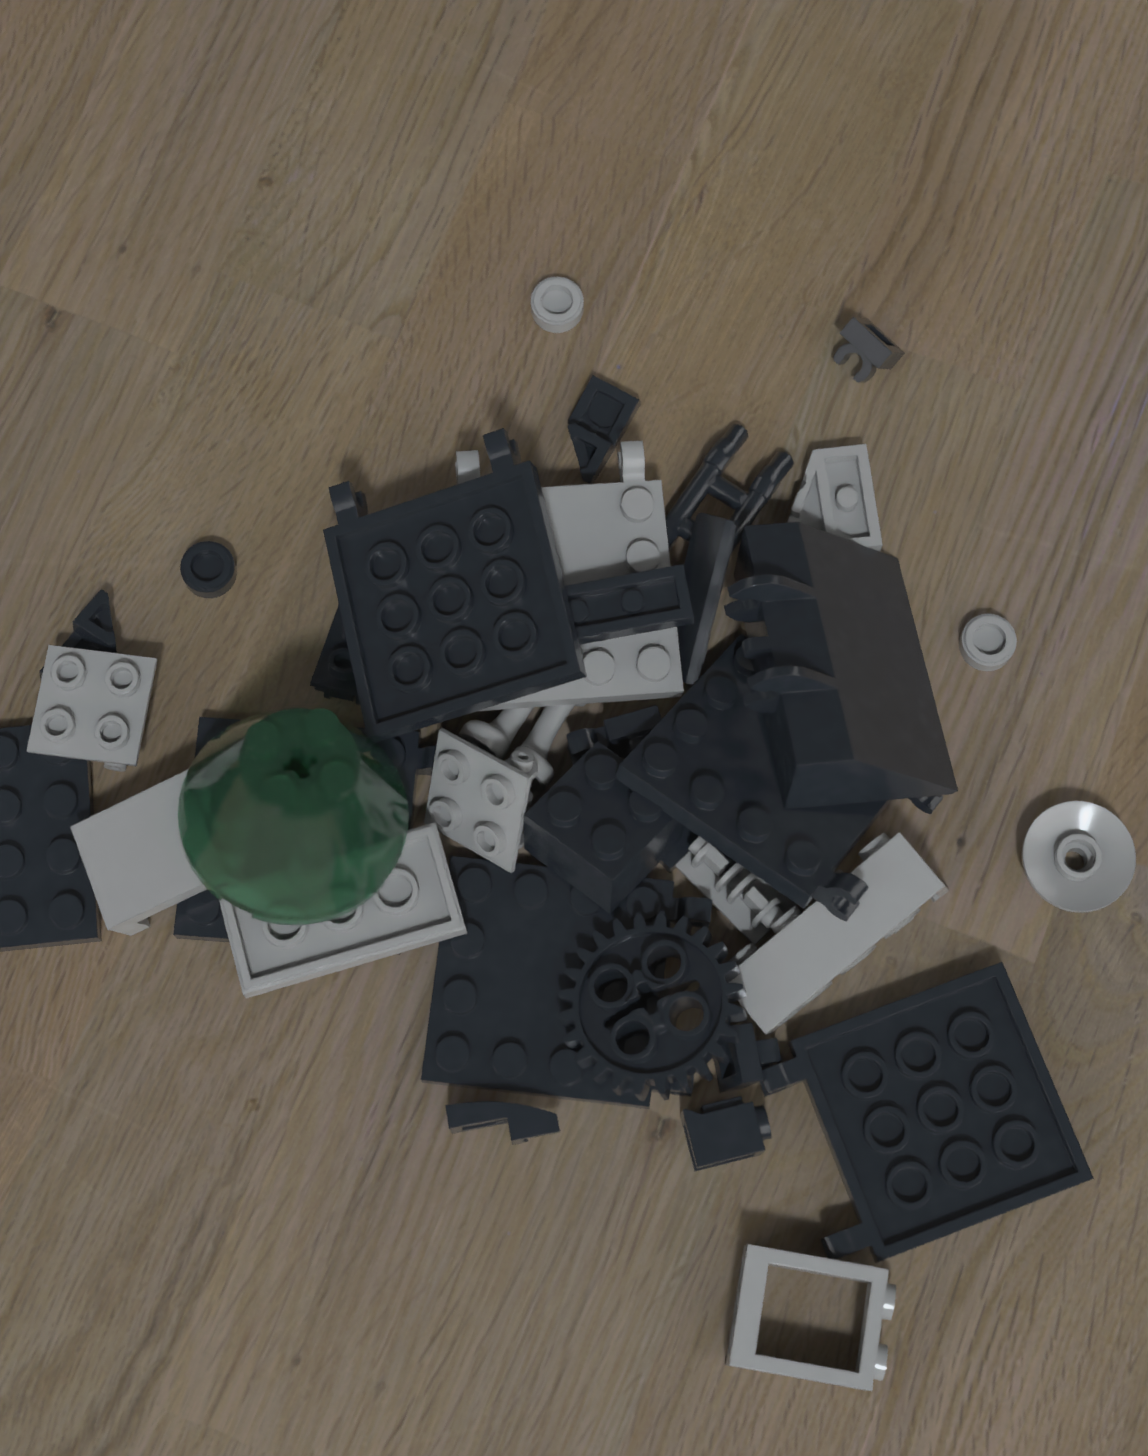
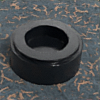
[180,541,237,598]

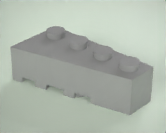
[728,832,949,1034]

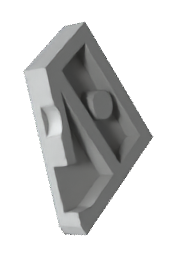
[787,444,882,552]

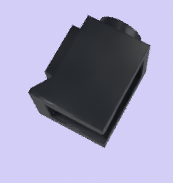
[680,1096,772,1172]

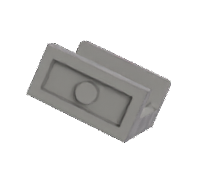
[71,769,248,936]

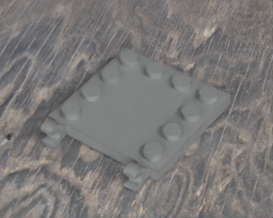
[455,440,684,711]

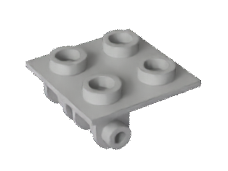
[27,645,157,772]
[424,728,538,873]
[675,836,797,944]

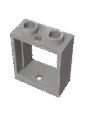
[725,1244,896,1391]

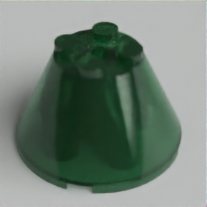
[178,708,409,925]

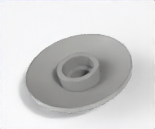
[1022,801,1136,913]

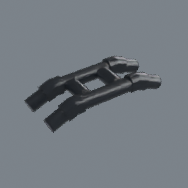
[665,424,794,554]

